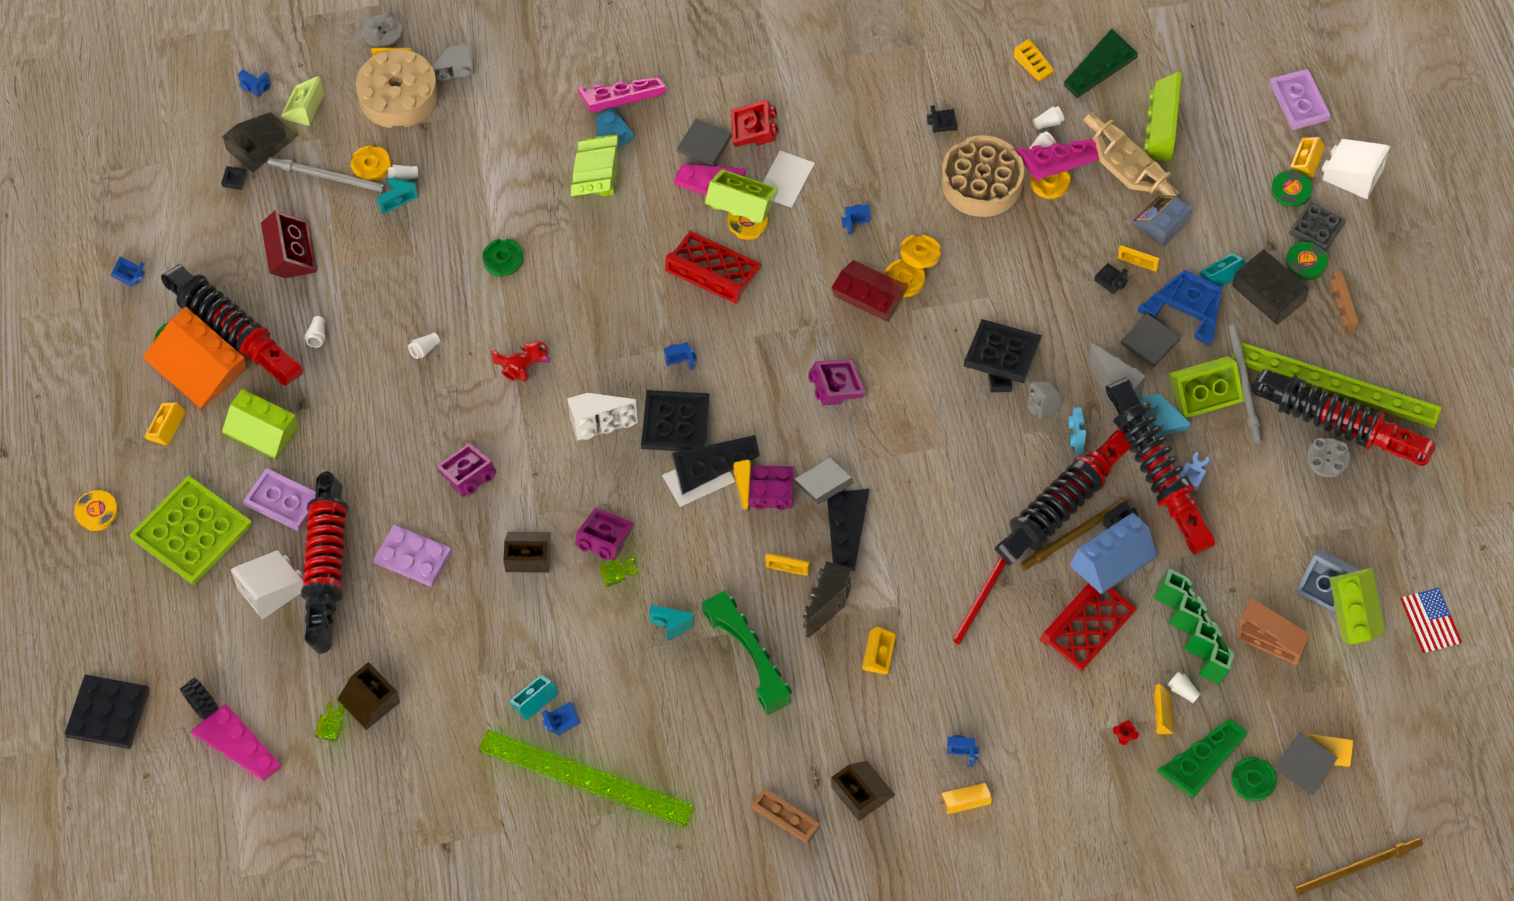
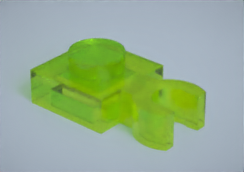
[598,557,639,587]
[314,701,344,743]

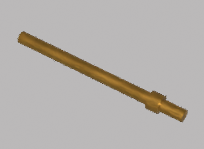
[1020,498,1128,571]
[1295,837,1423,895]

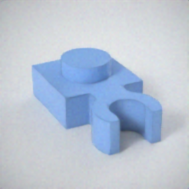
[1180,452,1209,492]

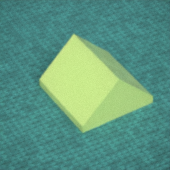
[281,76,324,126]

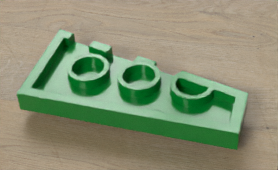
[1157,719,1248,799]

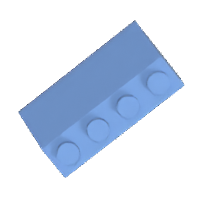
[1070,513,1157,594]

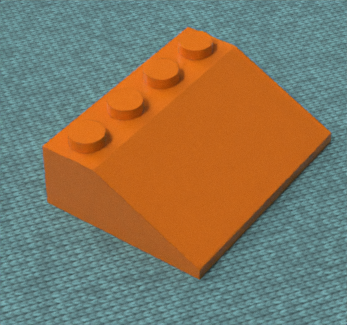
[143,307,247,410]

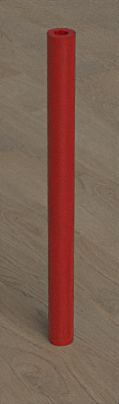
[953,557,1006,644]

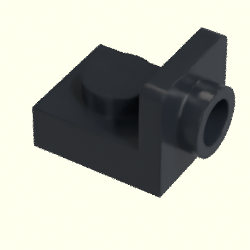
[927,105,957,133]
[1094,263,1128,294]
[1103,500,1138,529]

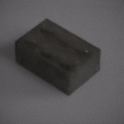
[1232,249,1309,325]

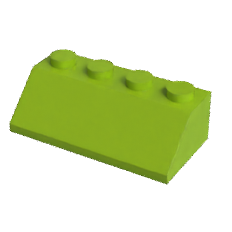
[1144,72,1182,162]

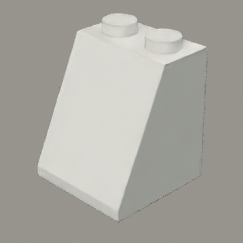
[1322,139,1390,199]
[231,550,303,620]

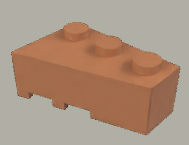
[1236,598,1310,665]

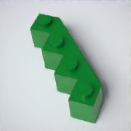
[1153,568,1234,685]

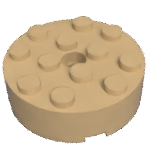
[356,49,438,128]
[941,135,1024,217]

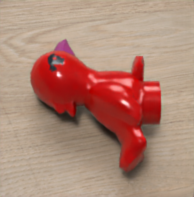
[491,341,550,382]

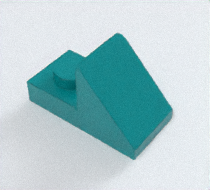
[376,178,418,215]
[649,605,694,641]

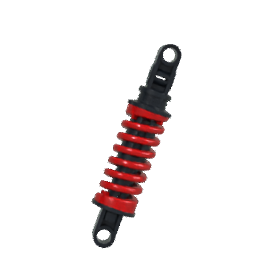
[301,471,348,654]

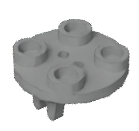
[363,12,403,48]
[1307,438,1350,477]

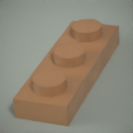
[1329,270,1359,335]
[751,788,820,844]

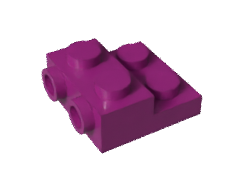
[808,359,866,406]
[435,442,497,497]
[749,465,794,510]
[575,507,634,560]

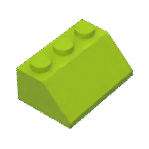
[705,169,779,223]
[1169,356,1244,418]
[222,389,299,460]
[1329,568,1386,645]

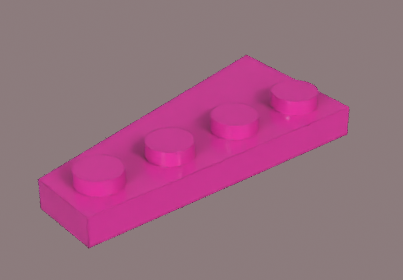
[578,77,666,112]
[1015,140,1099,181]
[190,704,282,781]

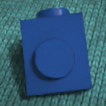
[238,69,271,97]
[841,204,870,235]
[110,256,145,287]
[664,342,697,370]
[542,702,581,736]
[947,735,979,767]

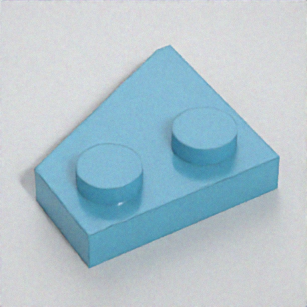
[1139,394,1191,436]
[1068,407,1086,455]

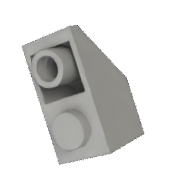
[432,44,474,81]
[1028,382,1062,420]

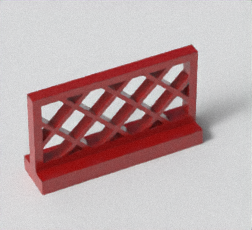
[665,231,761,304]
[1039,583,1137,672]

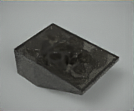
[222,112,298,172]
[803,561,852,638]

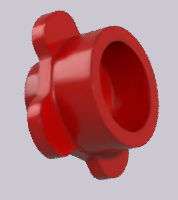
[1112,720,1139,745]

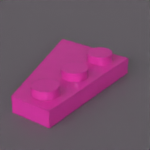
[674,164,746,196]

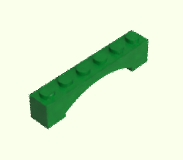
[702,590,792,716]

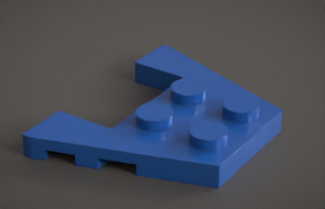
[1138,270,1222,346]

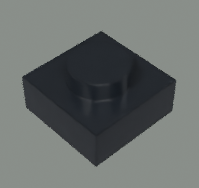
[221,166,247,190]
[988,374,1012,393]

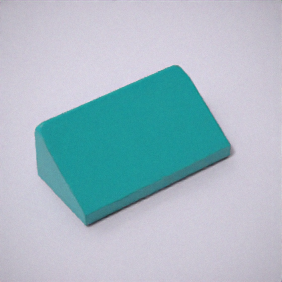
[1200,253,1247,287]
[508,674,559,720]

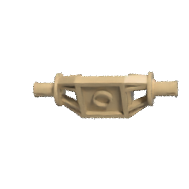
[1083,112,1181,197]

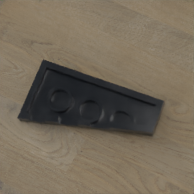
[672,435,760,495]
[827,489,869,572]

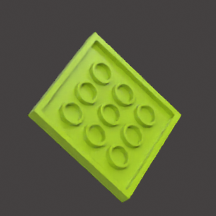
[129,475,253,586]

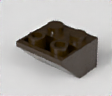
[503,532,551,573]
[337,662,400,730]
[831,761,895,821]

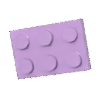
[1270,69,1331,130]
[243,468,316,532]
[373,525,452,587]

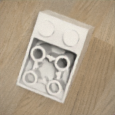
[567,393,638,441]

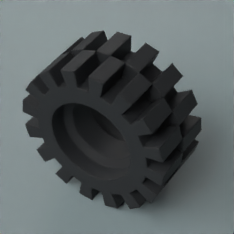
[180,677,219,720]

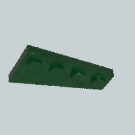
[1064,29,1138,98]

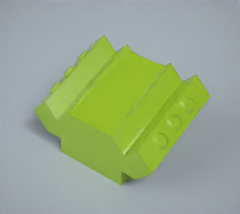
[571,134,619,196]

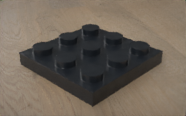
[963,319,1042,383]
[641,390,710,451]
[64,674,150,749]

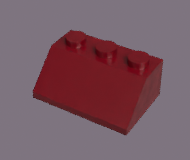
[261,210,317,278]
[831,260,908,322]

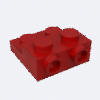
[730,100,779,147]

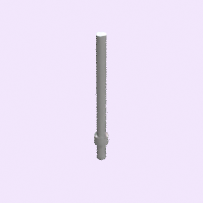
[268,157,385,193]
[1228,324,1262,444]

